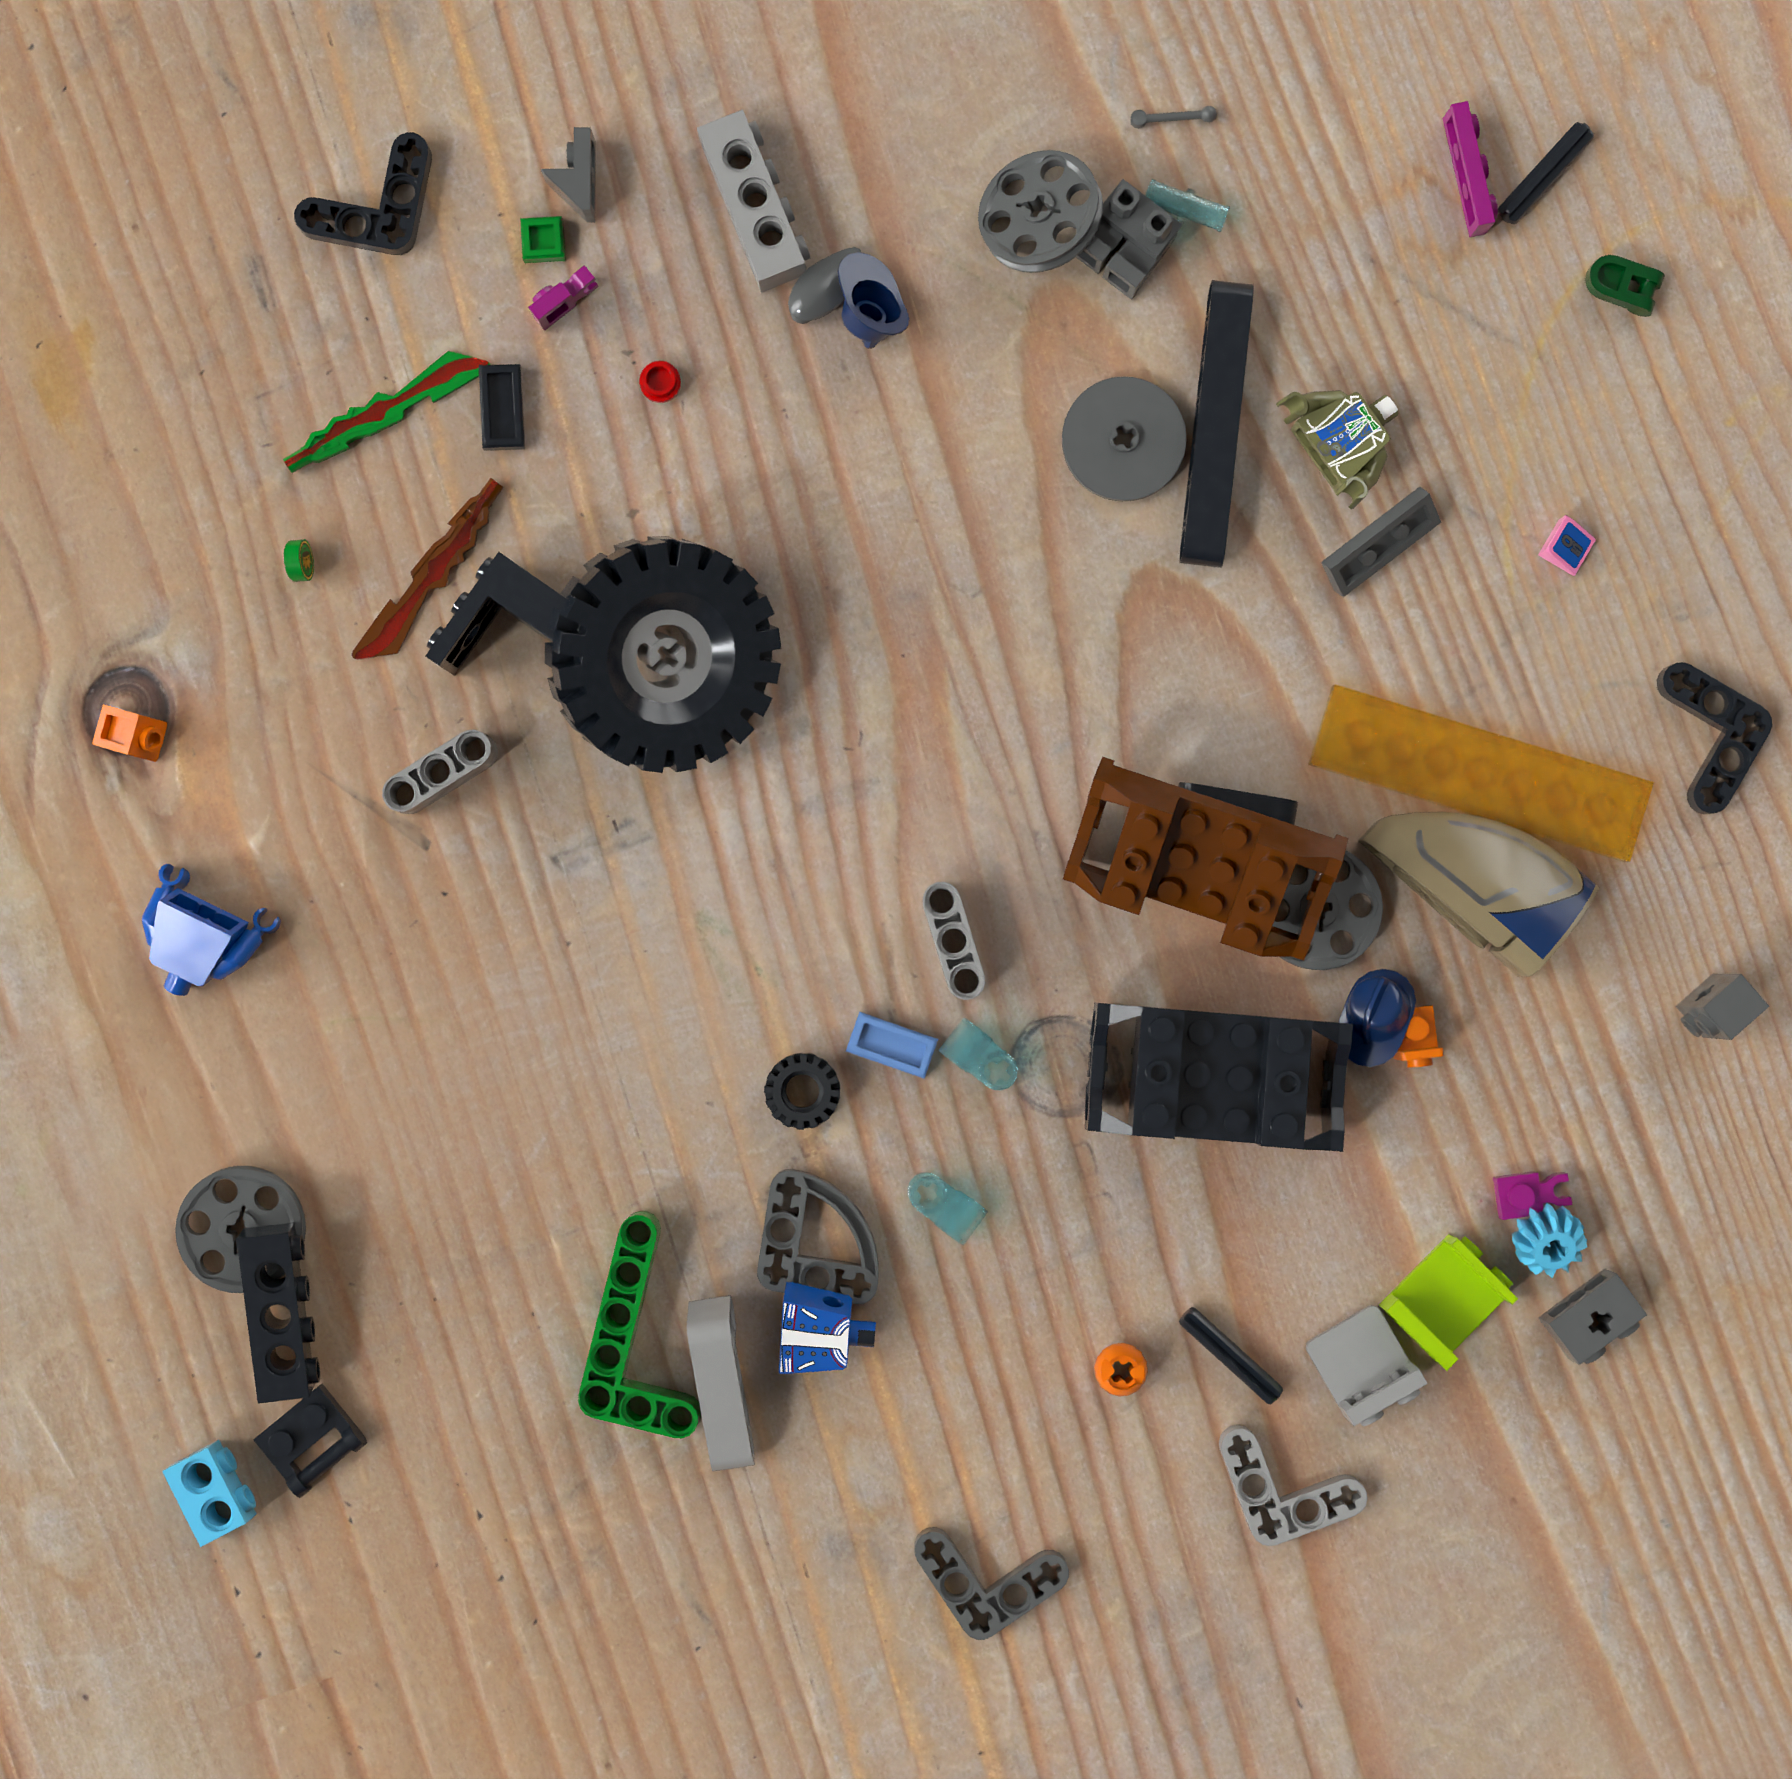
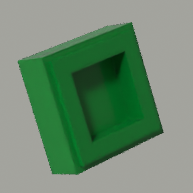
[520,216,566,263]

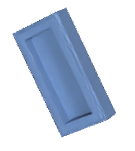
[846,1012,938,1079]

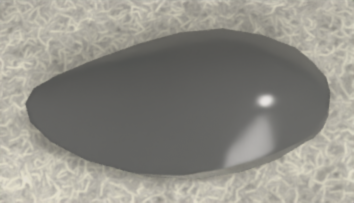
[788,247,862,324]

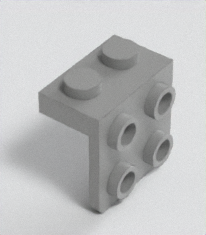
[1306,1305,1428,1426]

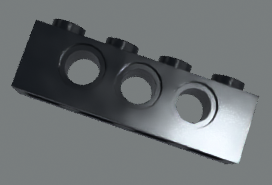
[236,1222,320,1404]

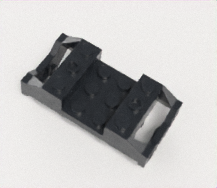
[1084,1002,1353,1152]

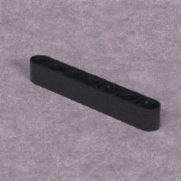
[1179,280,1254,568]

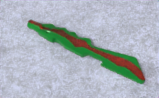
[283,351,491,473]

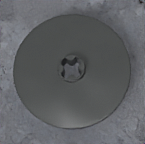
[1062,377,1186,502]

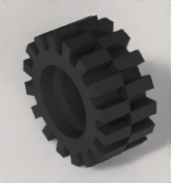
[764,1053,841,1130]

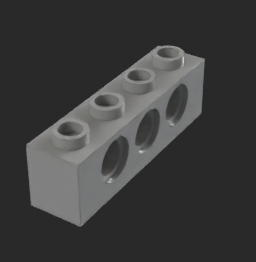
[697,109,811,293]

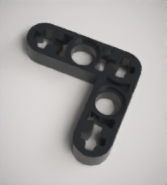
[294,132,432,255]
[1656,662,1772,815]

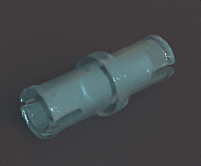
[1145,179,1230,232]

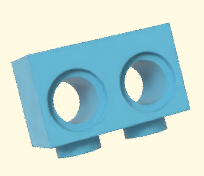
[162,1440,257,1547]

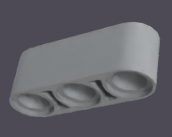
[382,730,498,814]
[922,882,985,1000]

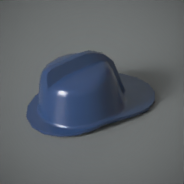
[838,252,910,349]
[1339,969,1416,1067]

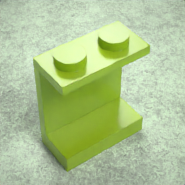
[1379,1234,1518,1371]

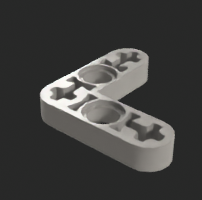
[1219,1425,1368,1546]

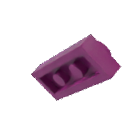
[1442,101,1498,238]

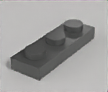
[1321,487,1441,597]

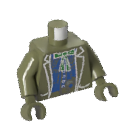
[1276,390,1399,509]

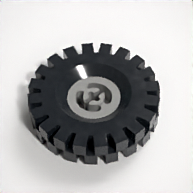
[545,536,781,773]

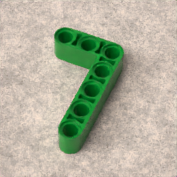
[578,1211,701,1439]

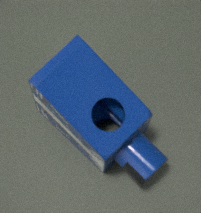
[779,1282,876,1374]

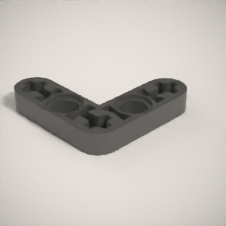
[915,1527,1069,1640]

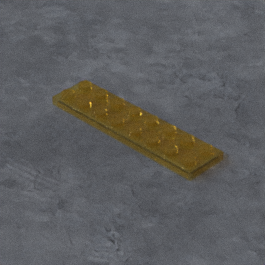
[1308,684,1654,862]

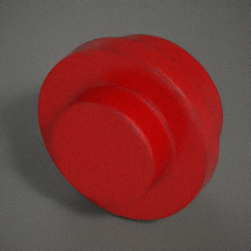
[639,361,681,403]

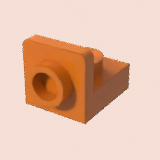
[92,704,167,762]
[1394,1005,1444,1068]

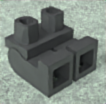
[1074,179,1182,300]

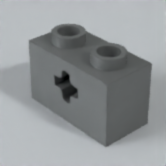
[1676,973,1770,1040]
[1538,1269,1647,1365]

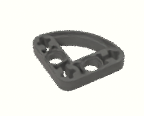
[757,1169,879,1304]

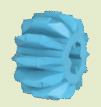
[1512,1203,1588,1278]

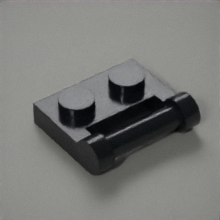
[253,1384,367,1498]

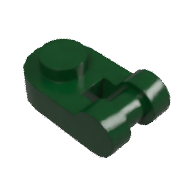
[1585,255,1665,317]

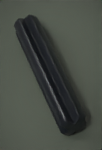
[1498,122,1594,224]
[1179,1307,1283,1405]

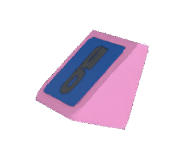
[1538,515,1596,576]

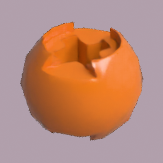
[1094,1343,1148,1397]

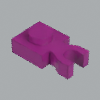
[528,265,599,331]
[1493,1171,1572,1220]

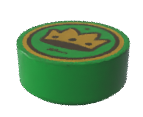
[284,539,314,582]

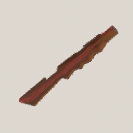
[352,478,504,659]

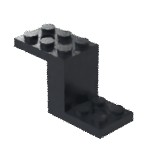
[425,551,567,676]

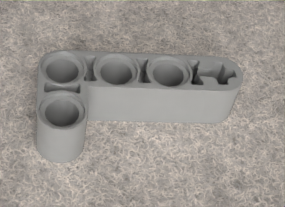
[687,1295,755,1471]

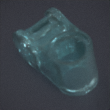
[939,1017,1018,1091]
[907,1172,988,1245]

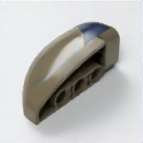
[1359,811,1599,977]

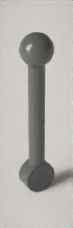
[1130,106,1217,129]

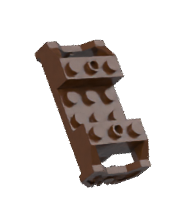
[1063,756,1349,961]

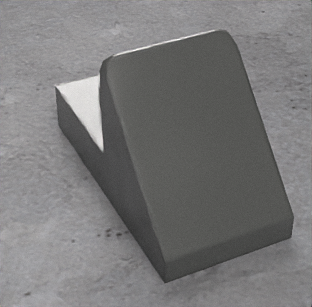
[541,127,596,223]

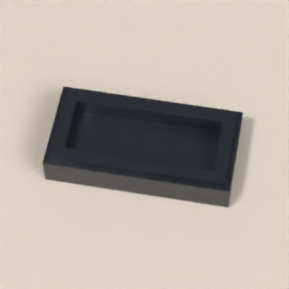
[478,364,525,451]

